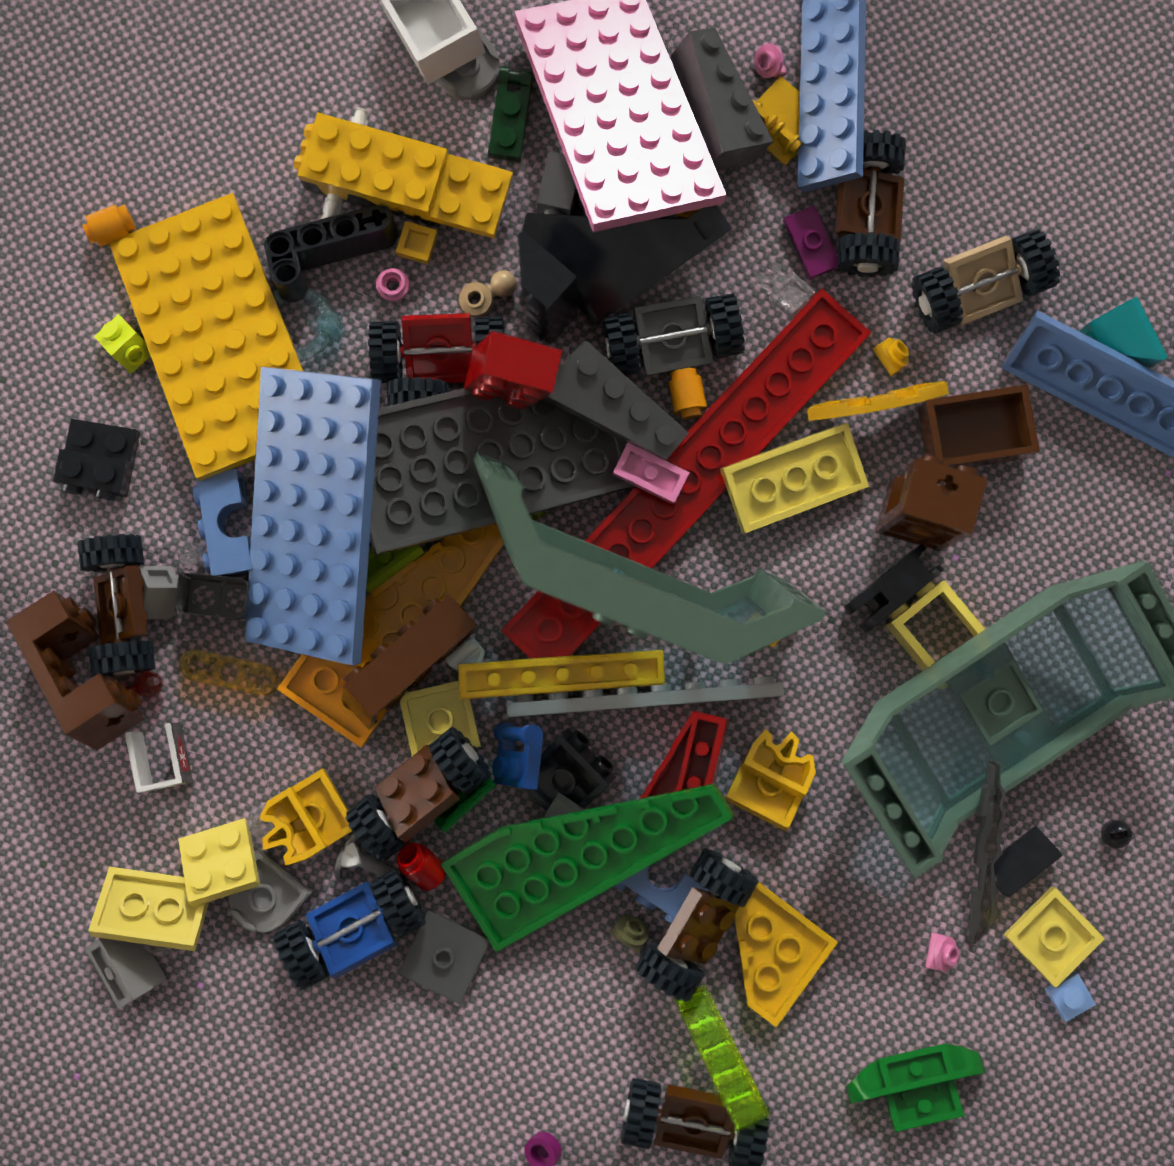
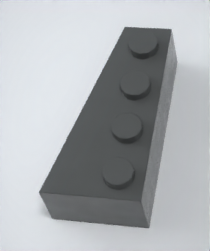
[671,28,773,171]

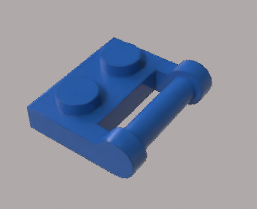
[492,722,543,790]

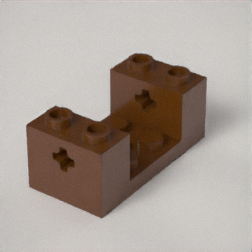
[875,455,988,552]
[6,590,145,751]

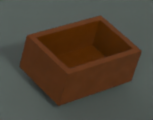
[917,384,1040,469]

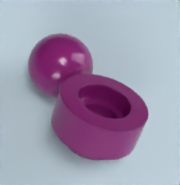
[524,1131,562,1166]

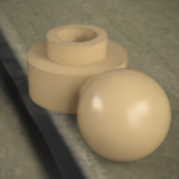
[459,270,517,318]

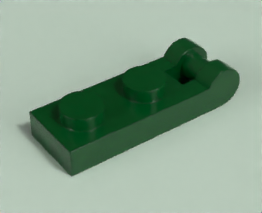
[488,65,533,162]

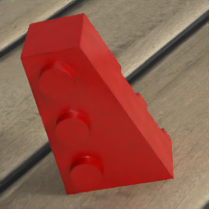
[639,711,730,799]

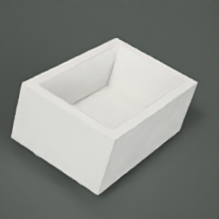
[380,0,486,85]

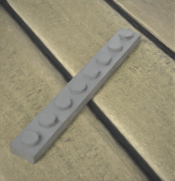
[506,676,784,718]

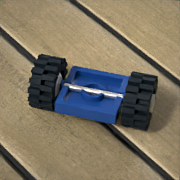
[273,868,426,991]

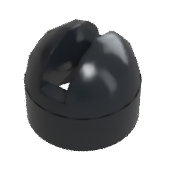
[1101,820,1132,848]

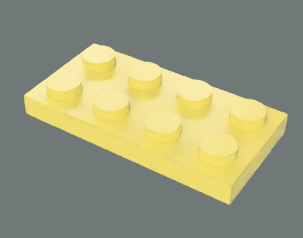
[720,423,869,533]

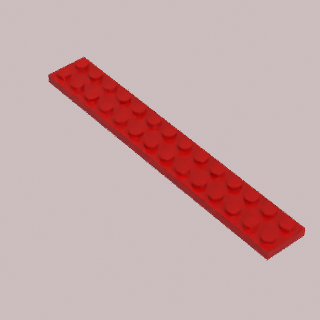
[500,288,872,658]

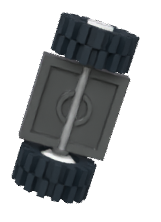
[603,293,745,376]

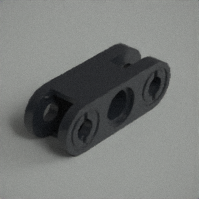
[844,543,944,633]

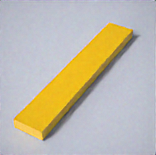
[457,649,665,699]

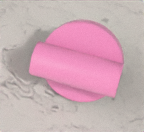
[754,43,788,79]
[925,932,959,972]

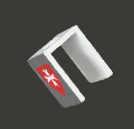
[125,723,193,793]

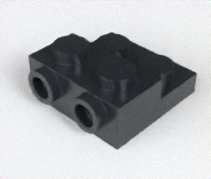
[53,418,141,501]
[525,728,616,811]

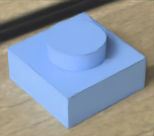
[1045,972,1096,1022]

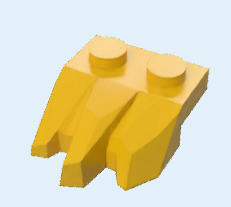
[724,729,816,831]
[259,768,353,866]

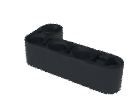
[264,205,398,303]

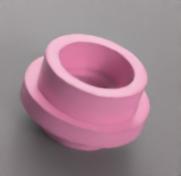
[376,268,410,302]

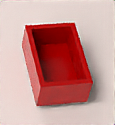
[464,331,562,410]

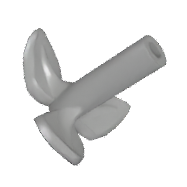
[334,832,394,880]

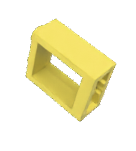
[885,580,985,689]

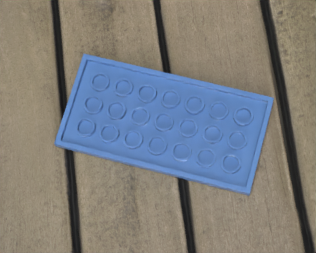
[245,367,381,665]

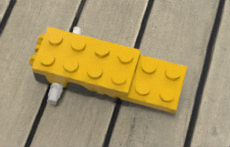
[293,108,513,239]

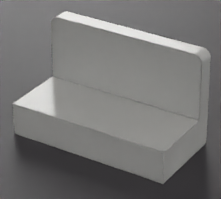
[85,938,166,1009]

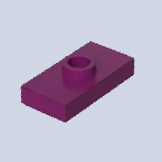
[783,205,838,280]

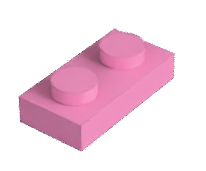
[612,442,689,505]

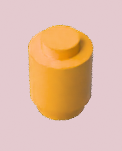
[82,204,136,248]
[668,368,707,420]

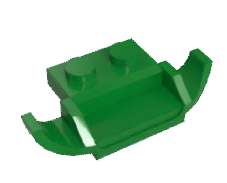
[846,1043,986,1133]

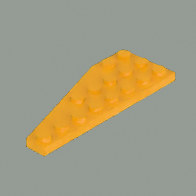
[277,524,504,748]

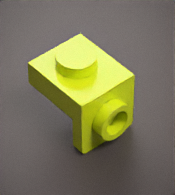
[94,314,151,373]

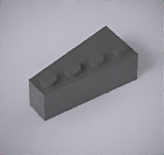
[542,340,689,460]

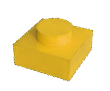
[395,221,438,265]

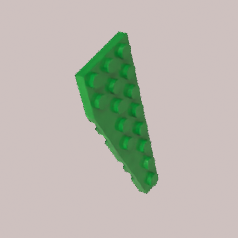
[440,784,734,952]

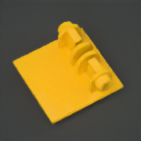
[752,76,803,166]

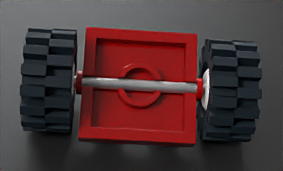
[368,313,505,383]

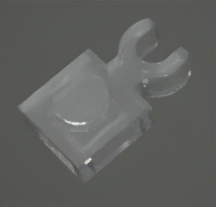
[755,260,816,319]

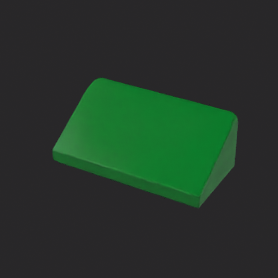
[434,777,496,833]

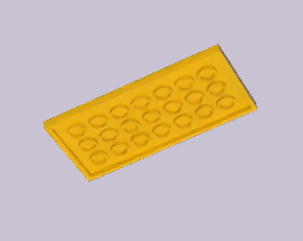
[109,193,304,481]

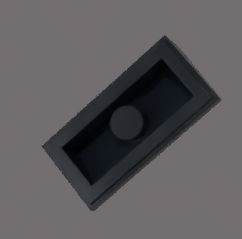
[986,826,1063,897]

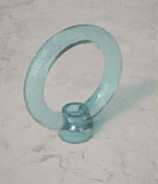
[273,288,344,362]

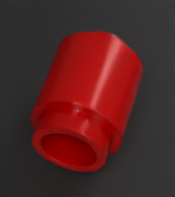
[397,842,446,891]

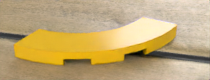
[807,381,949,421]

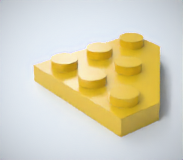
[734,882,838,1027]

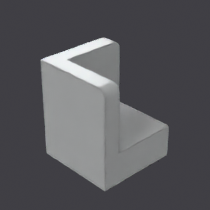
[140,566,178,619]

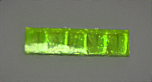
[674,984,770,1132]

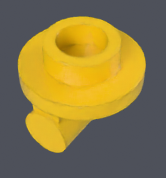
[872,337,909,377]

